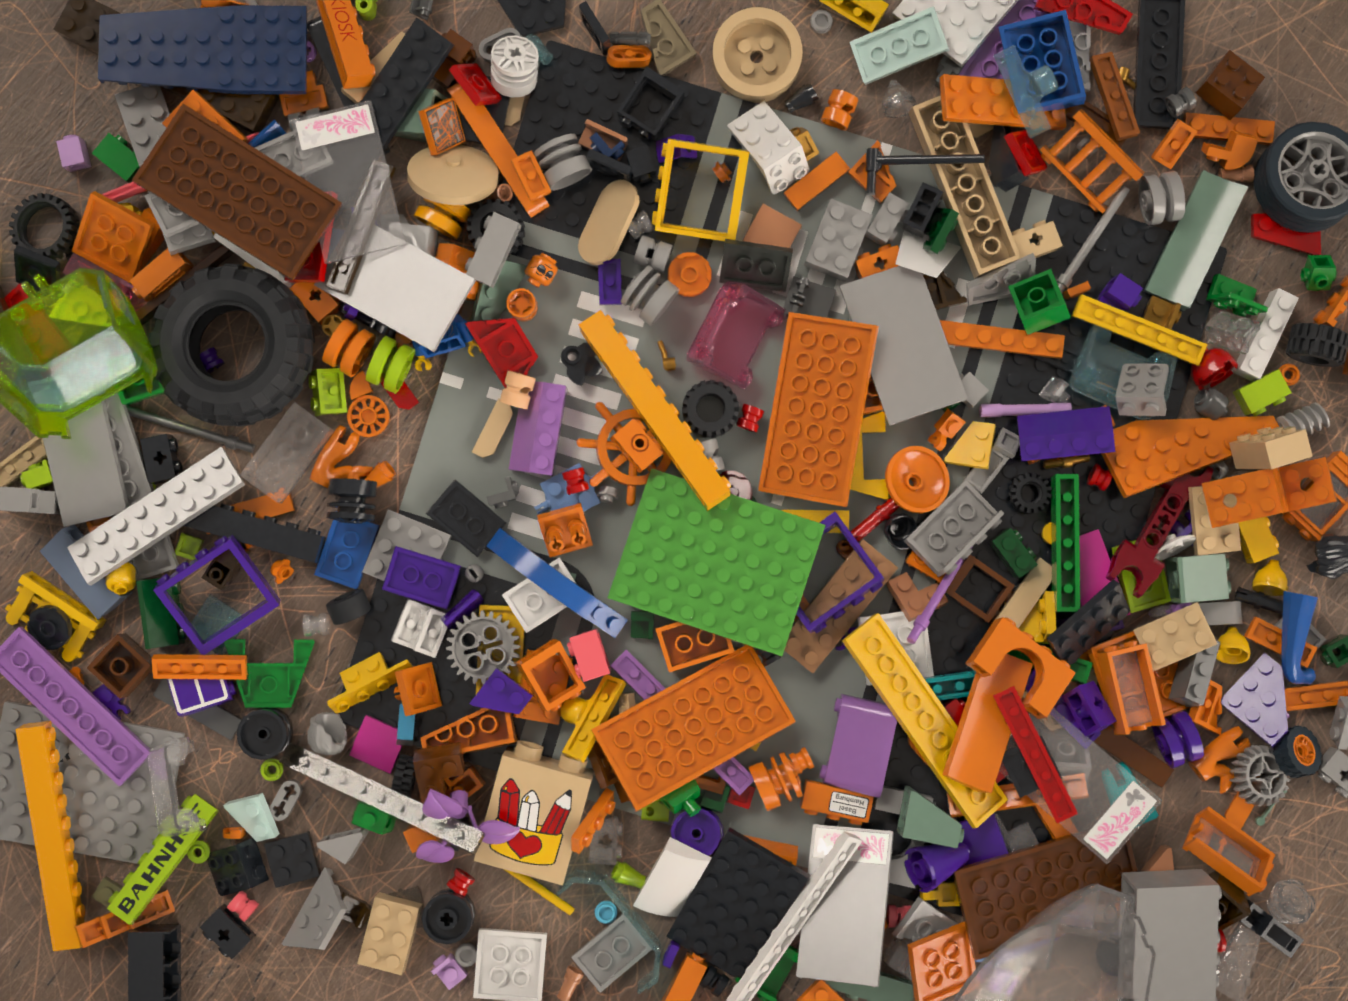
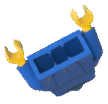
[412,314,482,371]

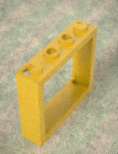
[652,138,749,241]

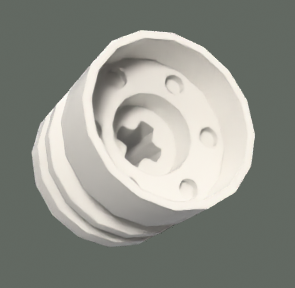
[490,36,539,98]

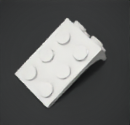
[727,101,810,195]

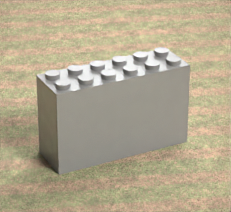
[1119,869,1222,1001]

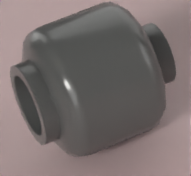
[1194,387,1229,420]

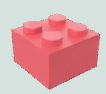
[567,628,611,682]

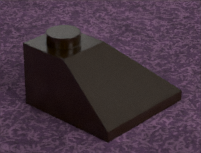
[1208,870,1251,930]

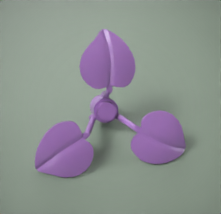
[416,789,520,863]

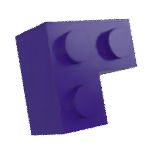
[1096,273,1143,332]

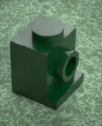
[1319,634,1348,668]

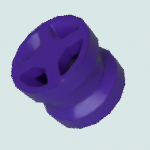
[200,347,225,374]

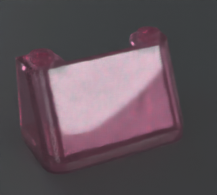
[686,282,786,390]

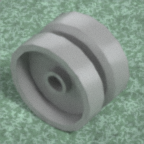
[1138,171,1185,225]

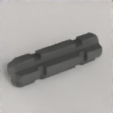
[610,32,651,45]

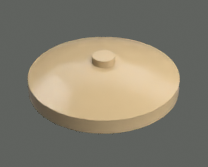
[407,145,498,205]

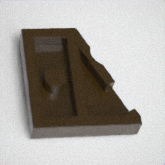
[922,271,967,310]

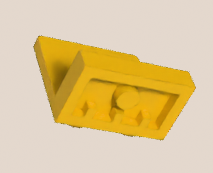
[1004,591,1056,644]

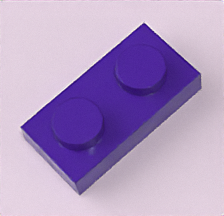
[598,259,622,306]

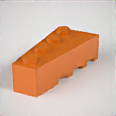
[421,708,517,754]

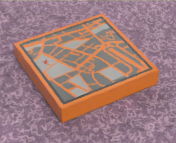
[418,97,466,156]

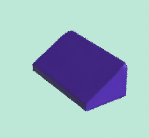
[441,589,484,630]

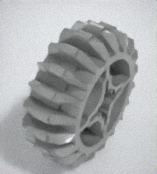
[1229,745,1291,806]

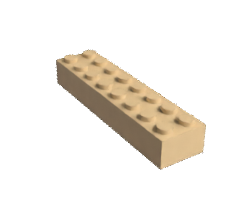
[909,96,1021,279]

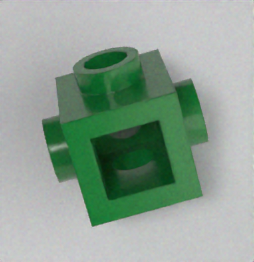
[1300,255,1337,291]

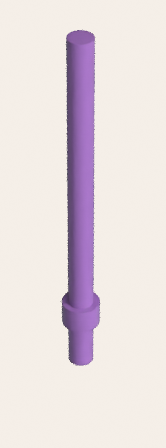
[907,546,973,644]

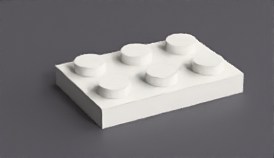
[502,557,577,633]

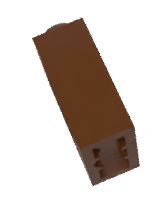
[945,554,1015,623]

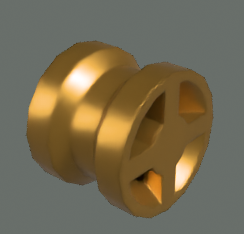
[322,315,344,337]

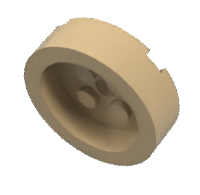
[712,7,803,103]

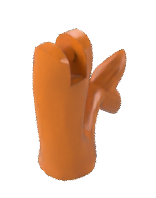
[310,425,373,488]
[1188,726,1251,794]

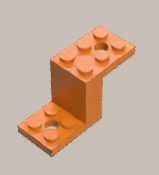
[1201,457,1337,528]

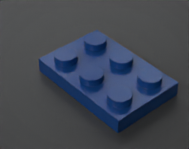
[314,511,380,589]

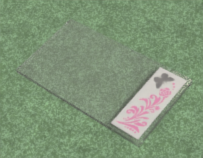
[291,100,406,264]
[999,708,1162,864]

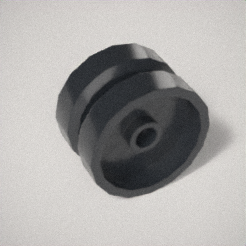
[236,708,293,760]
[422,888,476,944]

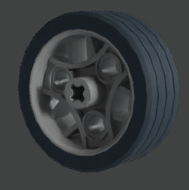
[1254,122,1348,233]

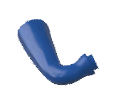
[1281,591,1318,685]

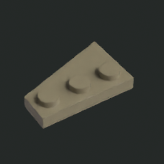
[640,0,697,76]

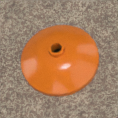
[885,446,950,513]

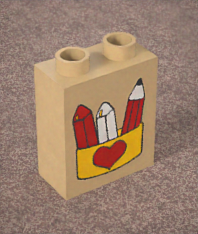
[474,740,594,885]

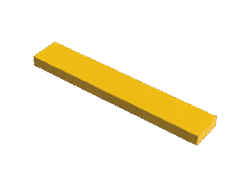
[1072,294,1208,366]

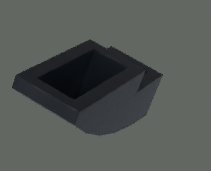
[1239,898,1304,958]

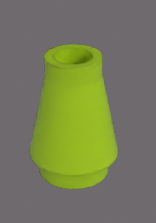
[610,861,646,889]

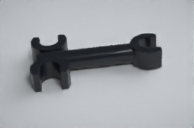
[338,302,396,339]

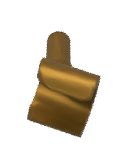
[1118,67,1135,89]
[657,340,676,371]

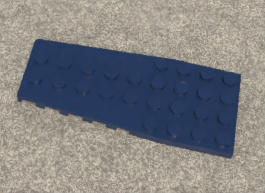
[98,5,307,94]

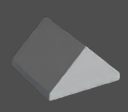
[317,827,370,864]

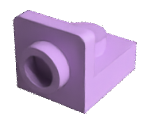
[431,953,468,990]

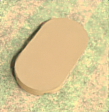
[578,180,639,265]

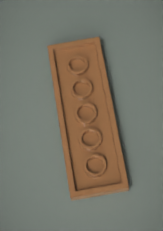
[784,539,898,673]

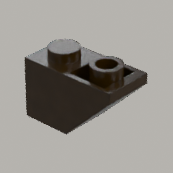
[201,543,251,590]

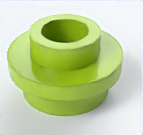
[260,758,284,781]
[187,840,211,864]

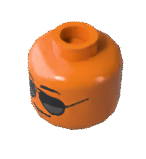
[524,253,558,288]

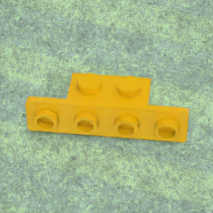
[327,652,414,714]

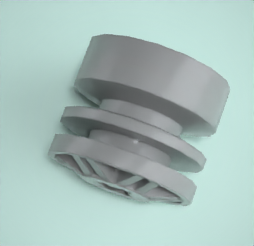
[533,134,592,191]
[620,265,680,326]

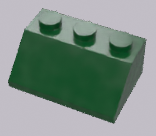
[136,578,187,649]

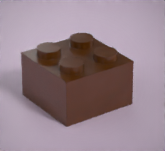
[1195,50,1265,120]
[87,633,152,699]

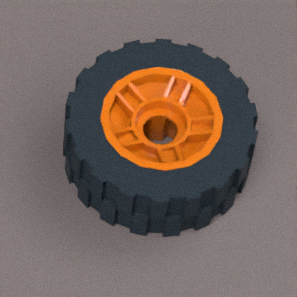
[1273,725,1322,778]

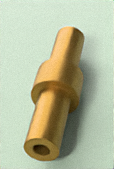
[1043,455,1090,469]

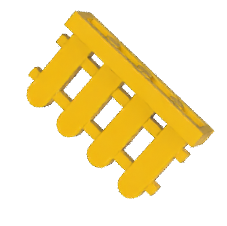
[5,571,107,662]

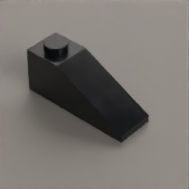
[989,125,1029,192]

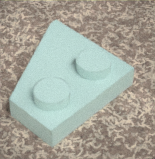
[223,793,280,842]

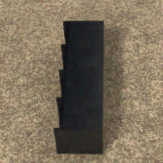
[128,924,181,1001]

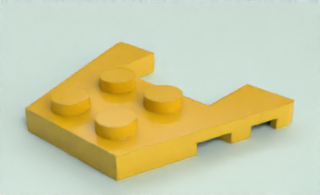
[850,412,888,500]

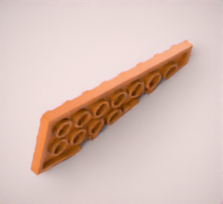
[1101,416,1279,498]

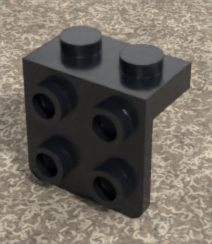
[207,838,269,896]

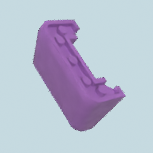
[819,694,897,798]

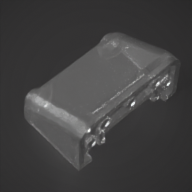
[147,737,206,837]

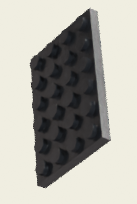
[666,828,810,978]

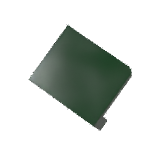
[631,611,654,639]
[700,785,730,814]

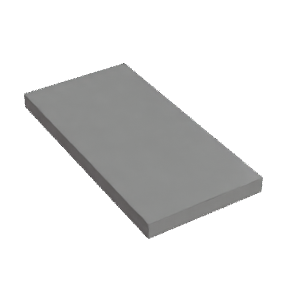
[32,379,129,527]

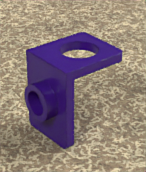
[656,134,697,163]

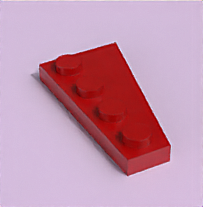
[1033,0,1133,35]

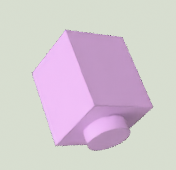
[56,135,91,172]

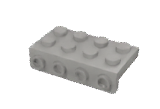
[904,480,1004,577]

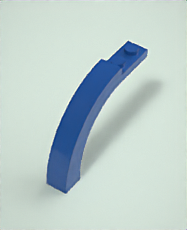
[487,528,628,638]

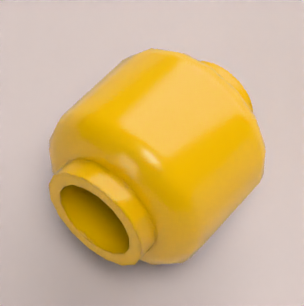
[105,562,136,595]

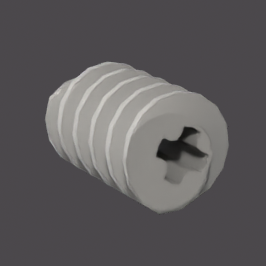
[1276,402,1330,434]

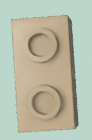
[1012,220,1063,258]

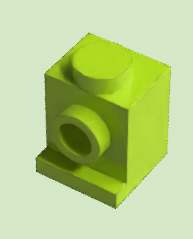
[20,460,53,489]

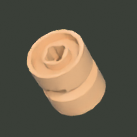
[499,371,536,409]

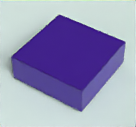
[662,940,679,968]

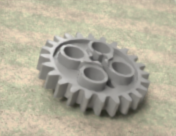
[446,610,521,685]

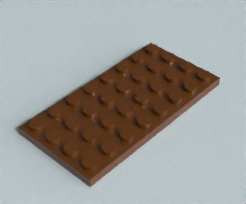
[132,104,342,281]
[953,828,1138,960]

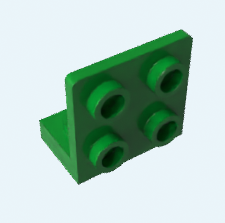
[1206,274,1268,317]

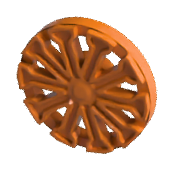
[347,395,390,437]

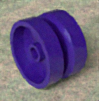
[1152,711,1204,769]
[671,807,724,856]

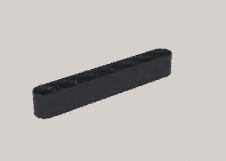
[307,16,390,157]

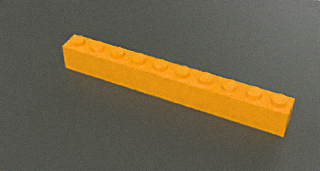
[578,310,731,511]
[16,721,85,951]

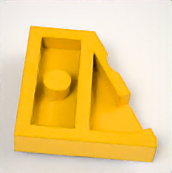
[944,421,996,470]

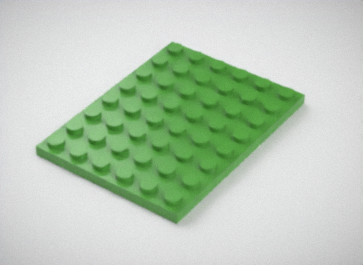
[607,468,825,657]

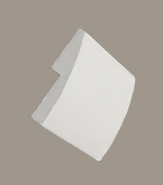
[391,598,447,658]

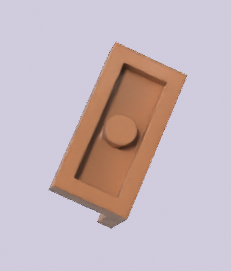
[578,119,628,162]

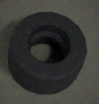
[326,589,371,625]

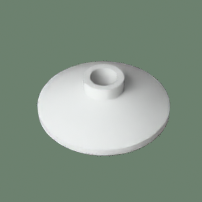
[1155,534,1196,560]

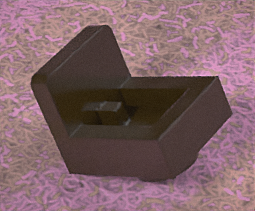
[341,892,371,930]

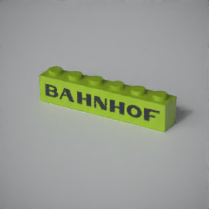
[107,794,219,925]

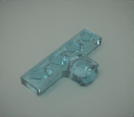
[993,45,1058,139]

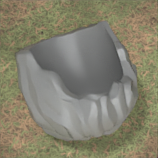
[307,712,347,755]

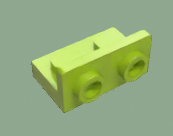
[308,368,347,416]

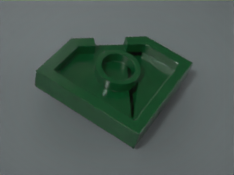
[923,208,959,254]

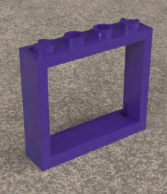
[796,511,885,634]
[153,534,281,655]

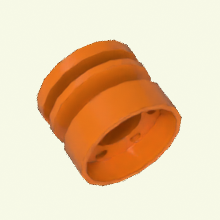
[748,752,803,812]

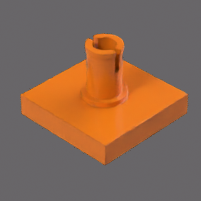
[394,662,442,716]

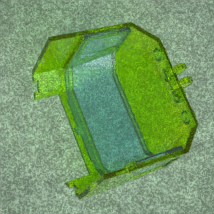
[0,268,158,439]

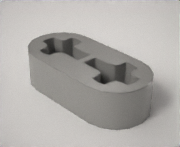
[269,779,303,821]

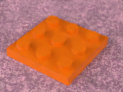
[72,191,155,283]
[907,922,978,1001]

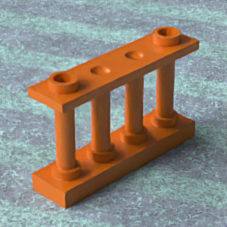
[1040,109,1145,214]

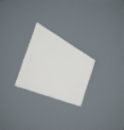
[895,230,961,278]

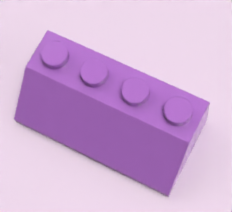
[509,382,567,477]

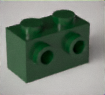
[988,528,1038,578]

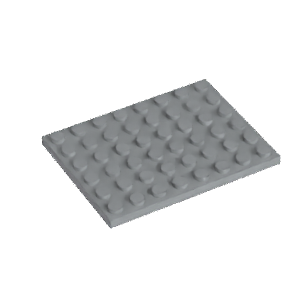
[0,701,185,864]

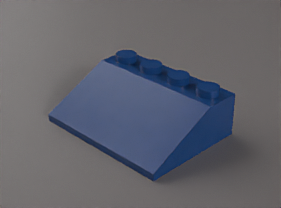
[998,10,1086,114]

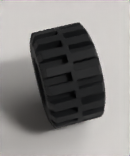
[466,199,525,258]
[1286,323,1348,367]
[682,380,739,438]

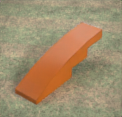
[74,890,175,948]

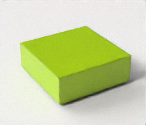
[175,533,204,560]

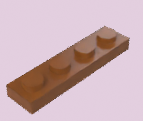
[1089,52,1140,141]

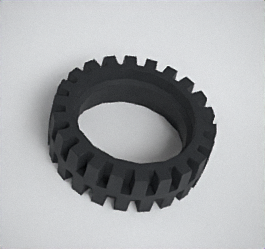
[9,193,80,261]

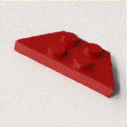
[464,318,538,388]

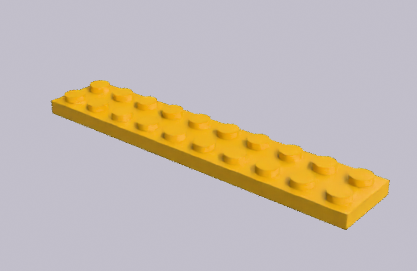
[842,613,1008,828]

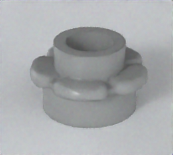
[596,486,619,504]

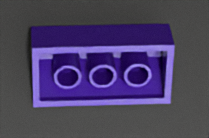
[1017,406,1115,461]

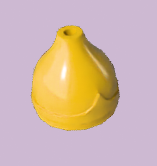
[1252,559,1288,596]
[1216,626,1250,664]

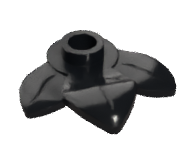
[561,342,603,386]

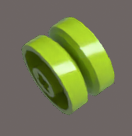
[365,336,415,394]

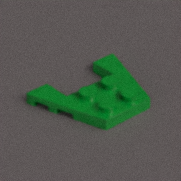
[224,639,315,708]

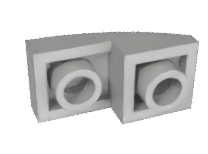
[1198,601,1243,626]

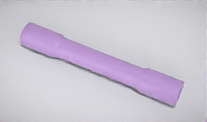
[979,403,1072,417]

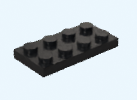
[1047,579,1130,665]

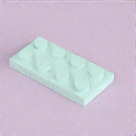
[850,6,949,85]

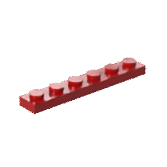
[993,686,1078,824]

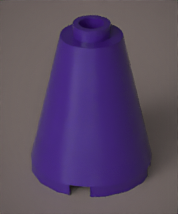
[904,843,970,893]

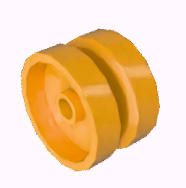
[413,198,471,240]

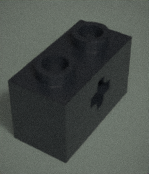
[902,182,943,238]
[140,434,183,484]
[200,903,256,959]

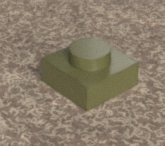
[92,876,123,908]

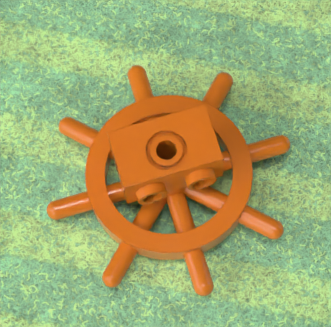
[576,402,680,506]

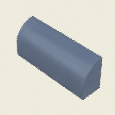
[40,525,132,620]

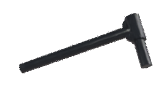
[866,148,985,195]

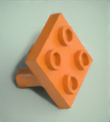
[537,503,593,558]

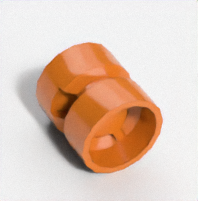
[821,89,859,131]
[506,288,538,322]

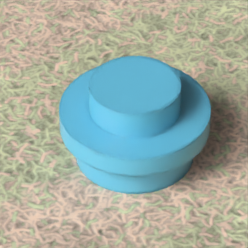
[595,901,617,924]

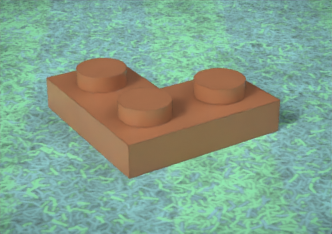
[886,572,949,622]

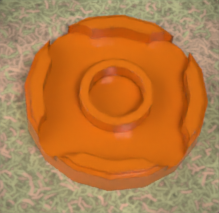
[667,252,712,297]

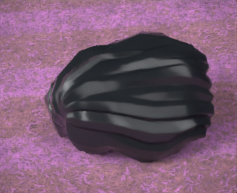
[1306,534,1348,580]

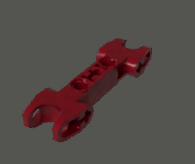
[1106,466,1214,598]

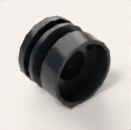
[326,478,377,524]

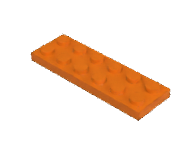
[939,74,1066,130]

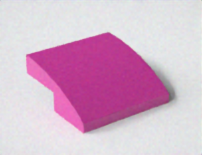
[349,715,403,774]

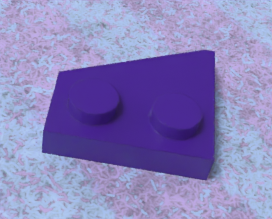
[469,668,533,714]

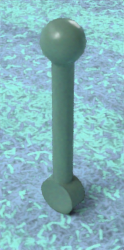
[1255,791,1287,826]

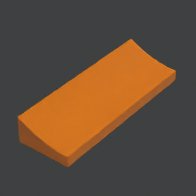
[942,654,1033,793]

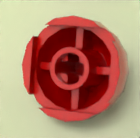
[1190,348,1238,390]

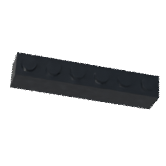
[183,503,326,563]

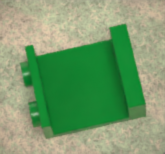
[735,945,799,1001]

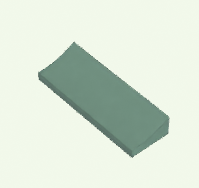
[1144,170,1248,311]

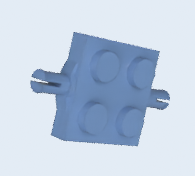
[534,463,606,515]

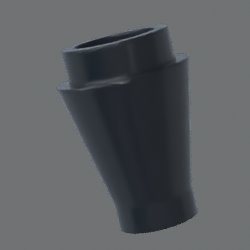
[784,83,819,113]

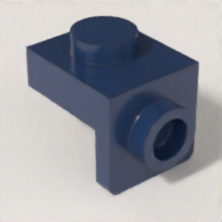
[590,132,625,160]

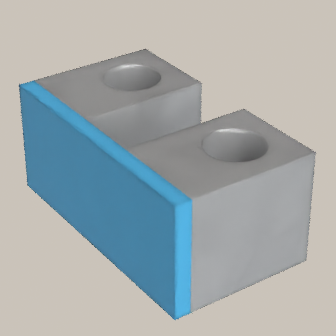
[396,704,415,746]

